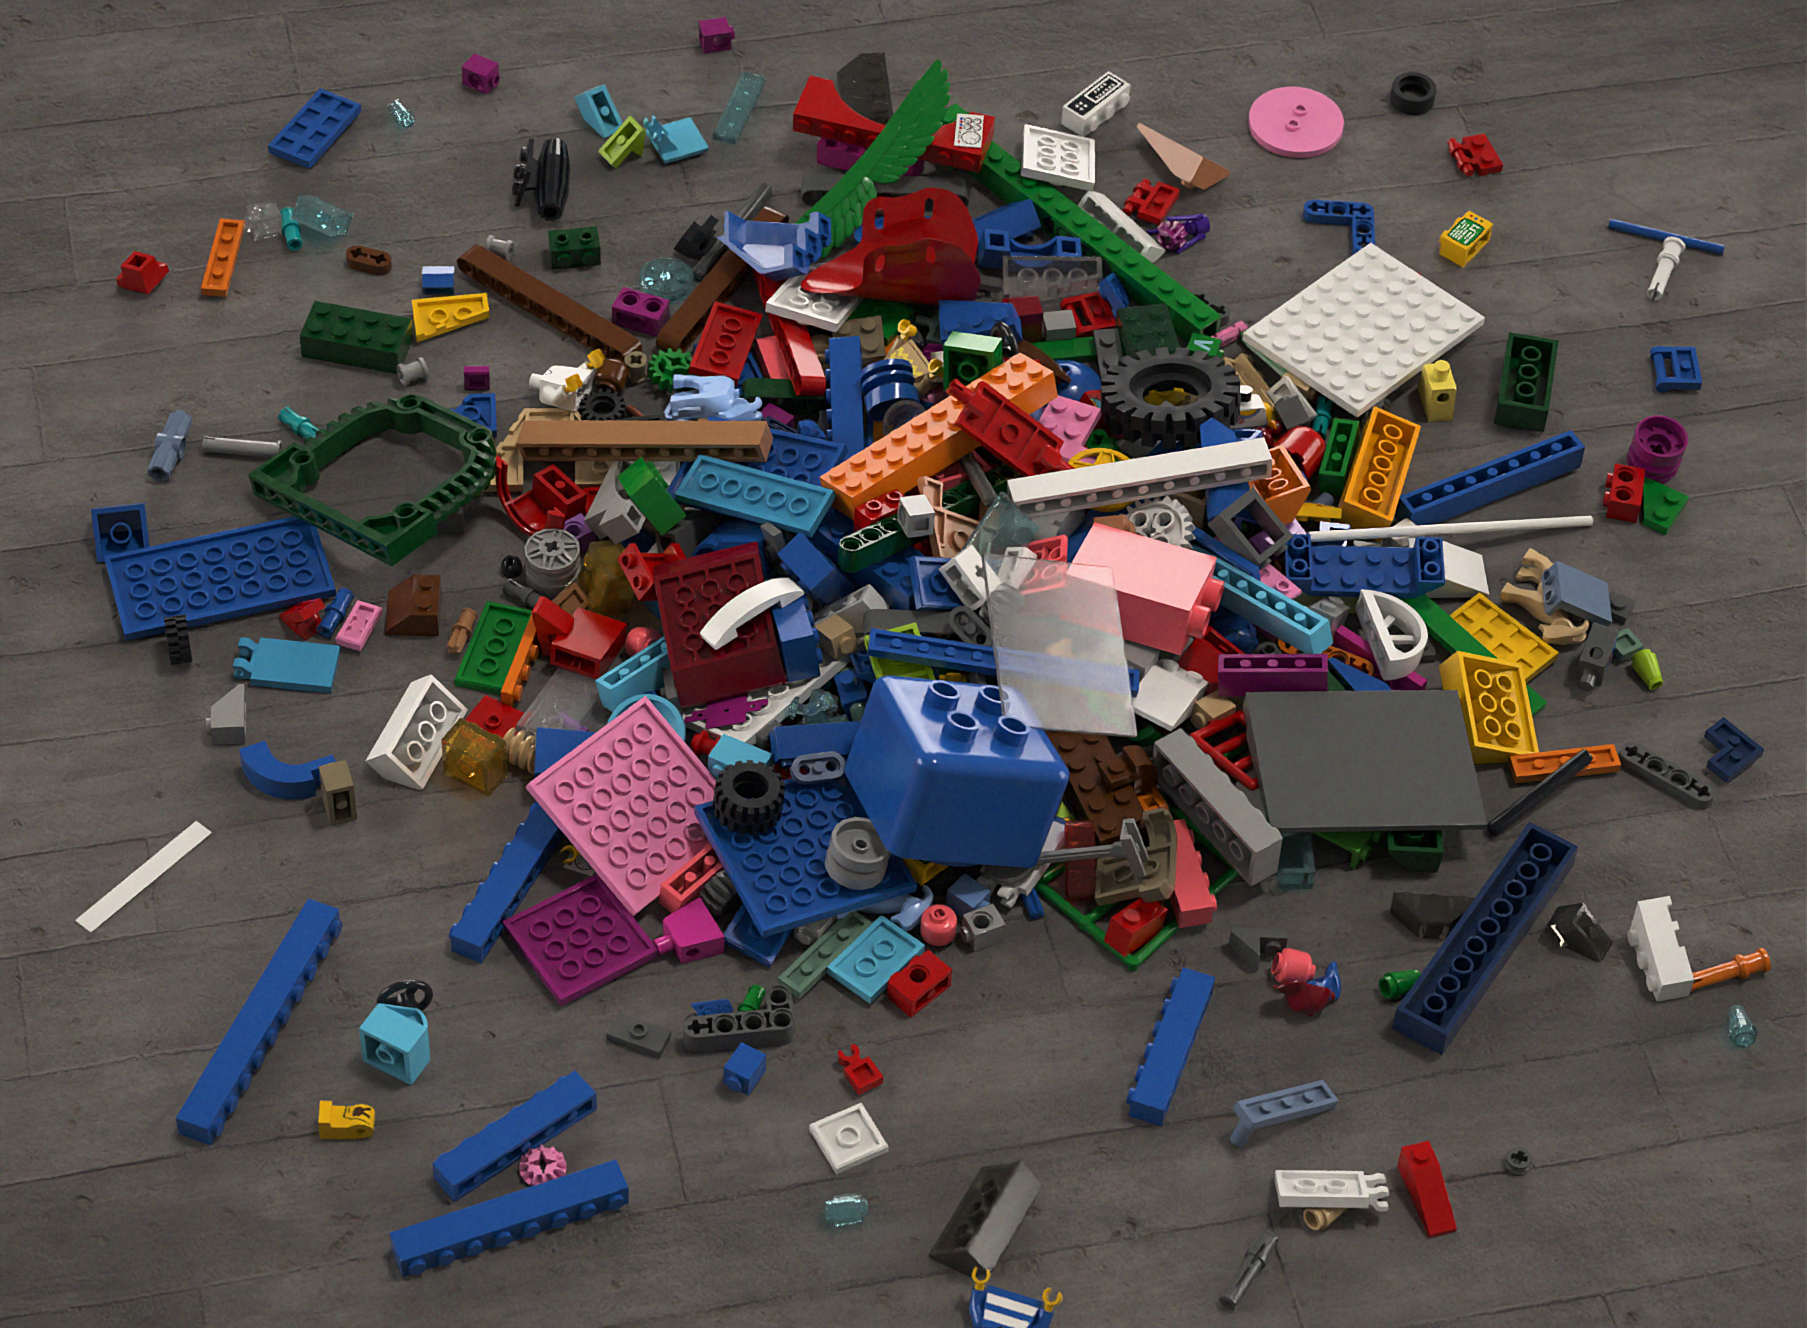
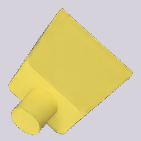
[1417,360,1456,422]

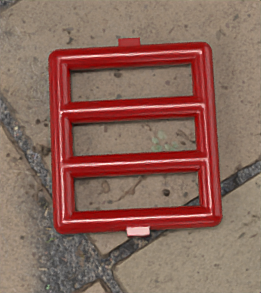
[1189,711,1259,791]

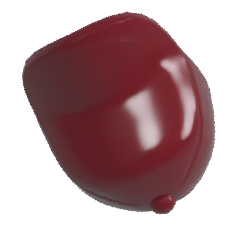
[1273,961,1341,1017]

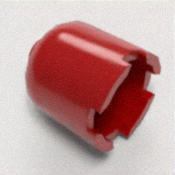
[1269,426,1326,482]

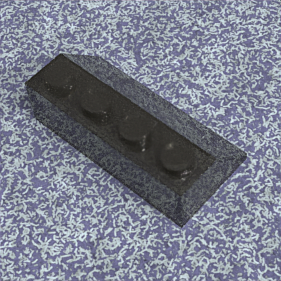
[837,52,893,125]
[928,1161,1042,1277]

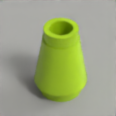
[1631,649,1664,690]

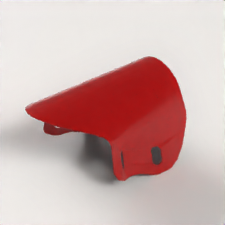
[801,187,981,306]

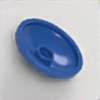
[1042,360,1101,408]

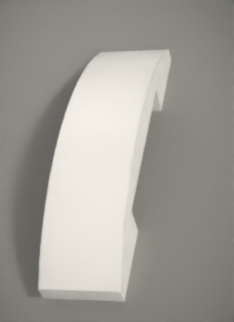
[700,578,804,650]

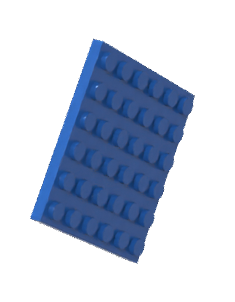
[694,766,917,938]

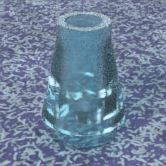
[1728,1005,1758,1048]

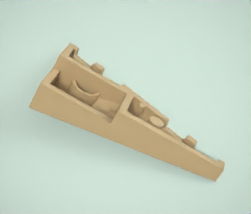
[1223,353,1283,437]

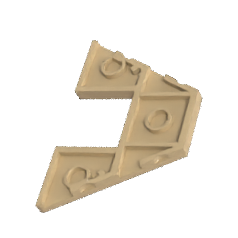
[482,408,613,492]

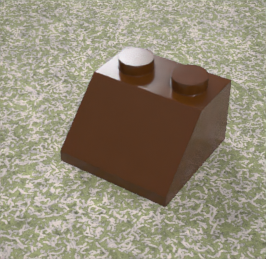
[385,574,442,636]

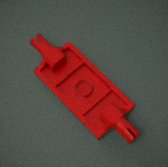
[946,379,1075,477]

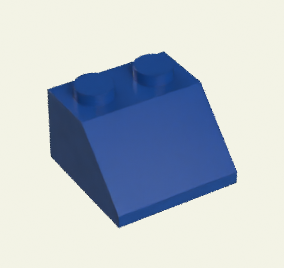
[91,502,150,562]

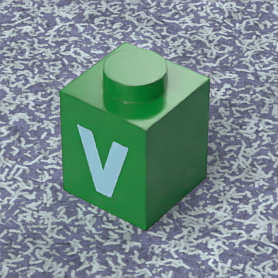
[1187,332,1224,359]

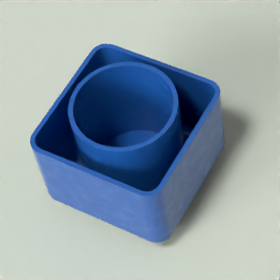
[844,675,1070,868]

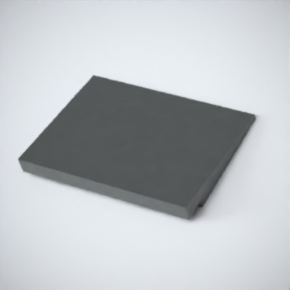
[1243,690,1487,833]

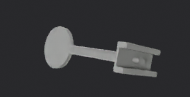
[984,818,1149,883]

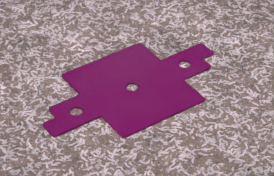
[685,694,768,729]

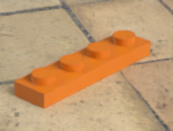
[201,218,245,297]
[501,614,539,707]
[1508,744,1621,783]

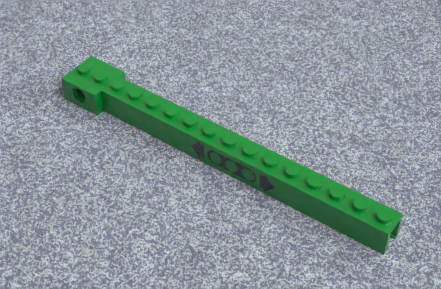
[940,103,1221,344]

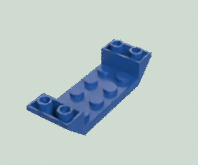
[1284,534,1445,598]

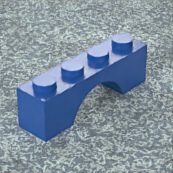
[978,229,1082,275]

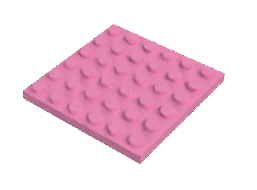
[525,696,716,916]

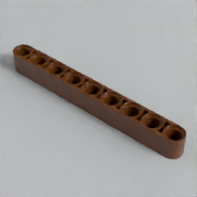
[656,206,789,353]
[456,244,643,366]

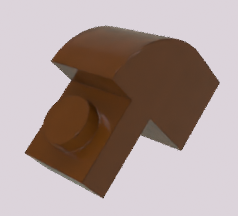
[1097,745,1159,794]

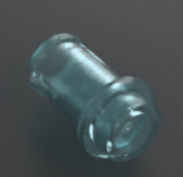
[388,100,415,128]

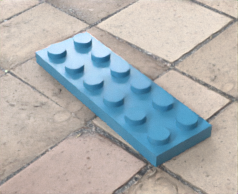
[675,454,836,537]

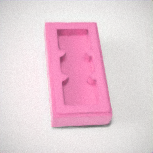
[335,600,383,652]

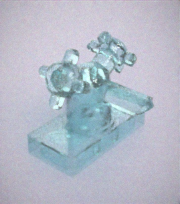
[789,689,849,725]

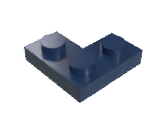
[1704,717,1764,783]

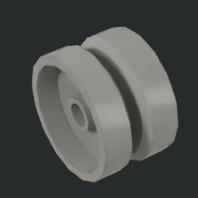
[825,817,891,890]

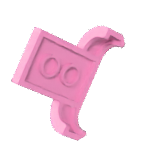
[1038,395,1101,464]

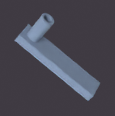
[1230,1080,1339,1147]

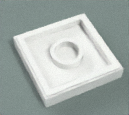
[809,1103,888,1174]

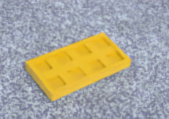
[1449,592,1559,683]

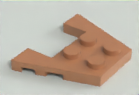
[917,476,1005,560]

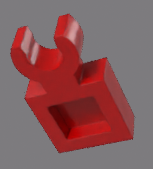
[838,1044,884,1095]

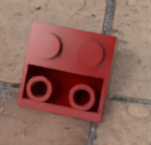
[1177,625,1245,697]

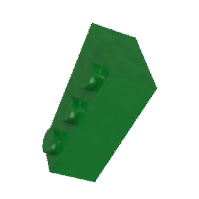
[617,457,686,535]

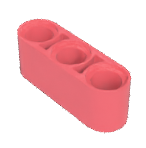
[754,335,790,379]

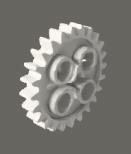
[1119,495,1196,550]

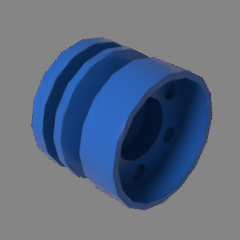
[859,358,920,422]

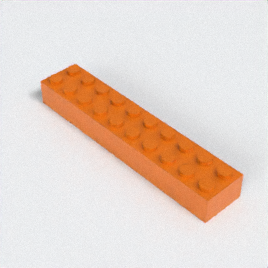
[819,353,1058,520]

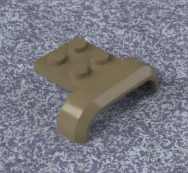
[1095,807,1177,906]

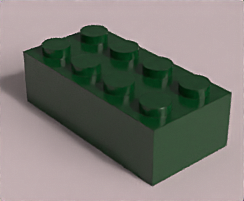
[300,301,413,374]
[1494,332,1559,432]

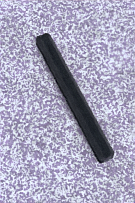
[1487,749,1593,836]

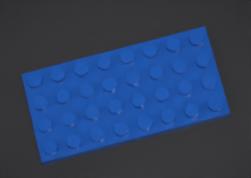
[104,516,336,641]

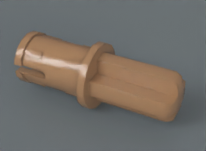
[447,608,477,655]

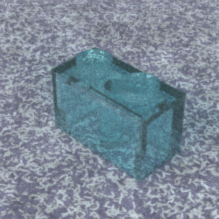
[291,195,354,237]

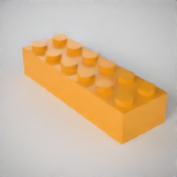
[1333,406,1421,543]

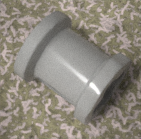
[484,235,515,262]
[397,357,429,386]

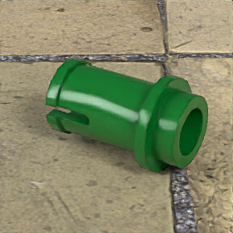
[738,984,766,1012]

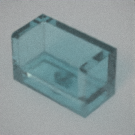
[1277,832,1316,890]

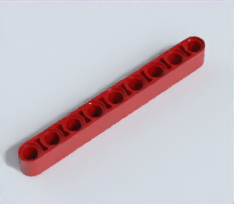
[752,268,826,397]

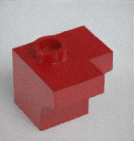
[116,251,169,294]

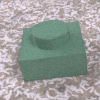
[1614,628,1644,662]

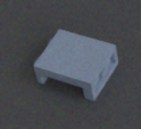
[1541,561,1612,634]

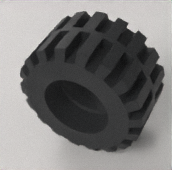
[713,760,785,835]

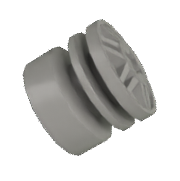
[524,528,581,599]

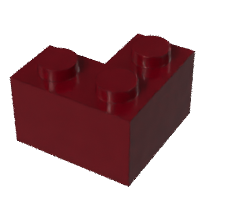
[1002,295,1044,343]

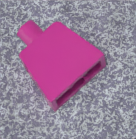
[653,898,724,963]

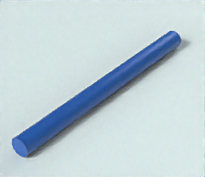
[1608,219,1725,255]

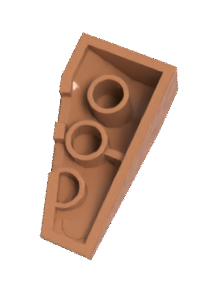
[1137,123,1231,190]

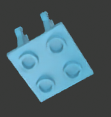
[643,115,709,164]

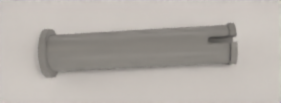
[202,436,283,458]

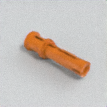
[1690,947,1771,992]

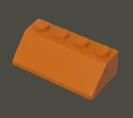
[1248,444,1311,525]

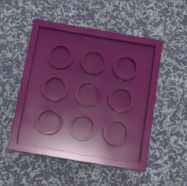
[502,874,658,1006]

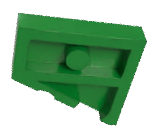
[1642,476,1689,535]

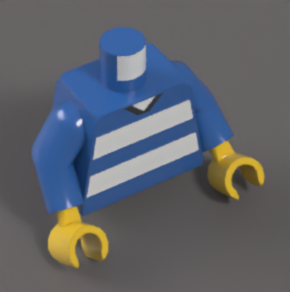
[969,1267,1063,1328]

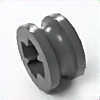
[1504,1147,1532,1176]

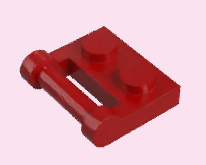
[1059,291,1118,338]

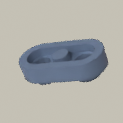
[790,751,846,785]

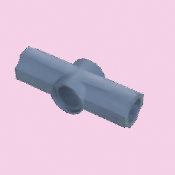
[147,410,192,482]

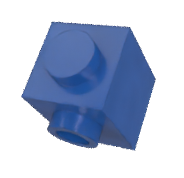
[724,1042,766,1096]

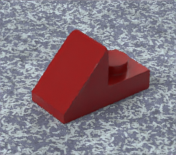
[531,596,575,656]
[279,598,325,640]

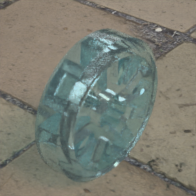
[639,257,693,303]

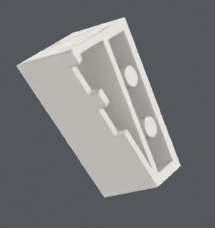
[1627,896,1694,1002]

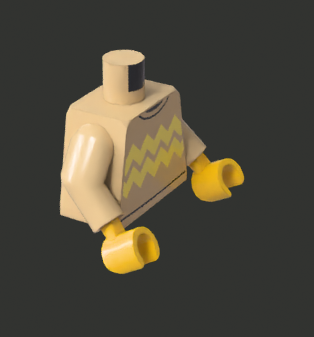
[883,319,943,397]

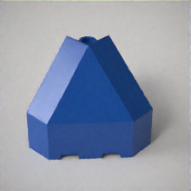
[717,211,831,281]

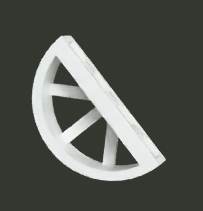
[1355,589,1428,680]

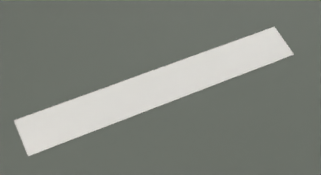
[75,821,212,932]

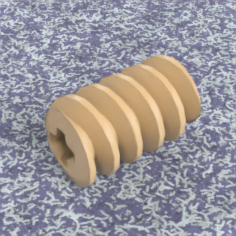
[499,727,535,774]

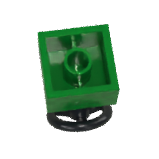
[943,321,1019,391]

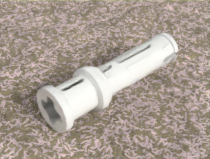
[1647,237,1685,300]

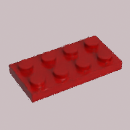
[688,301,763,386]

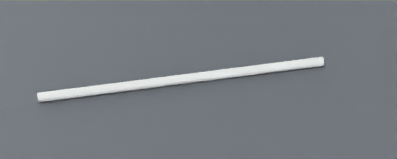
[1307,516,1593,542]

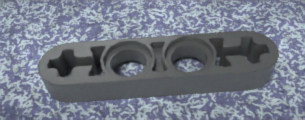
[1618,742,1715,809]

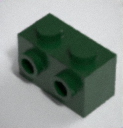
[548,226,601,269]

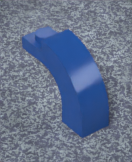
[239,740,336,800]

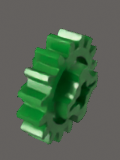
[647,348,701,393]

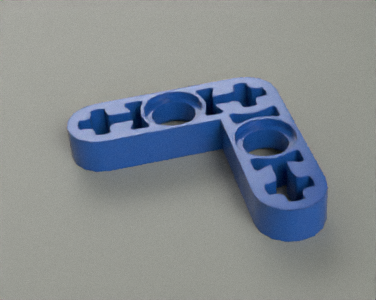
[1303,200,1375,255]

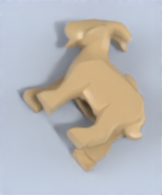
[1500,548,1589,645]

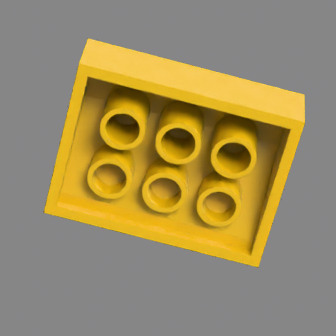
[1439,651,1539,764]

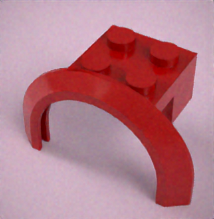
[495,456,587,537]

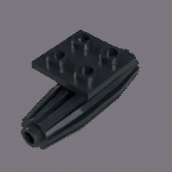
[512,138,570,221]

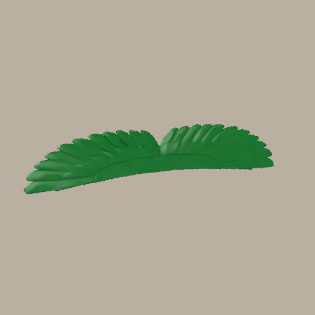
[794,59,951,263]

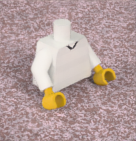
[529,349,605,412]

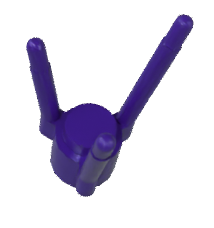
[1146,213,1210,254]

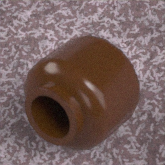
[593,359,630,394]

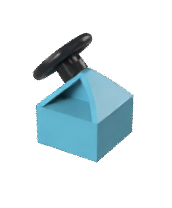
[359,980,433,1085]

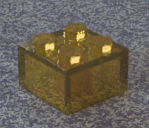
[578,540,634,616]
[441,718,508,797]

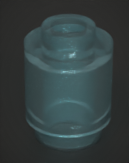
[824,1192,868,1226]

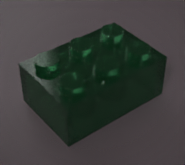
[1115,303,1180,359]

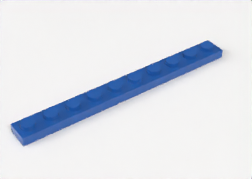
[867,628,1139,698]

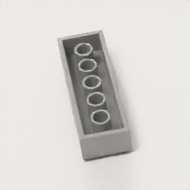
[1152,728,1282,886]

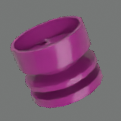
[1626,415,1688,483]

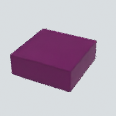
[464,366,490,390]

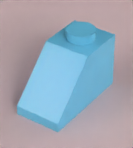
[574,84,623,138]

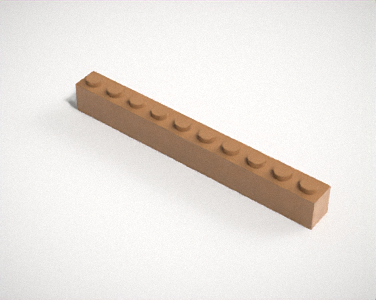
[516,420,773,462]

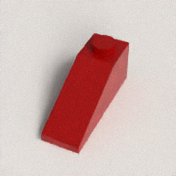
[1397,1140,1457,1238]

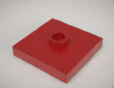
[456,695,531,757]

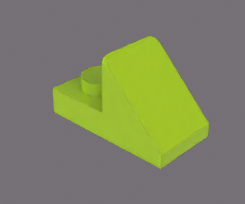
[599,115,646,168]

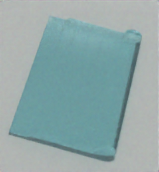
[960,492,1040,577]

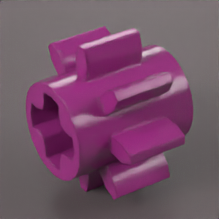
[1156,221,1188,251]

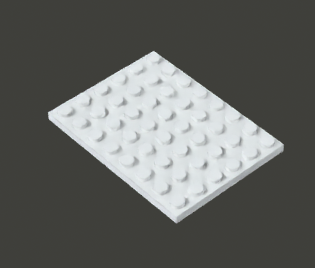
[1242,243,1485,418]

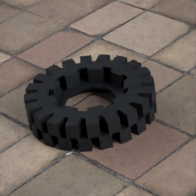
[1101,347,1240,449]

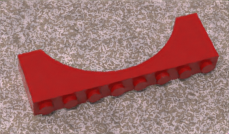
[793,76,995,173]

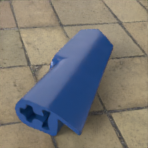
[1199,418,1258,529]

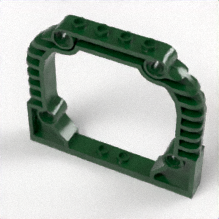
[248,394,497,567]

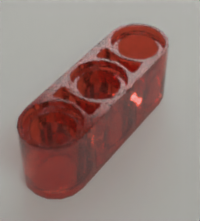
[1064,820,1096,902]

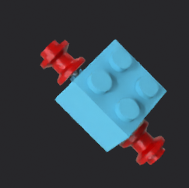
[690,730,800,781]

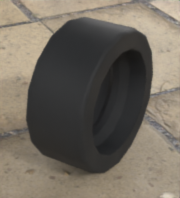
[1390,72,1436,115]

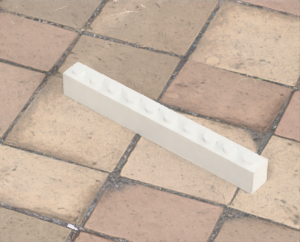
[1007,437,1272,521]

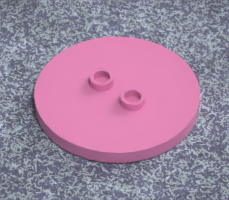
[1248,87,1344,158]

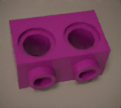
[612,287,670,337]

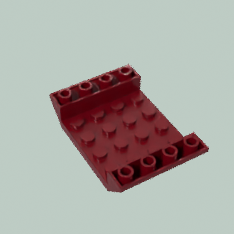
[653,541,787,709]

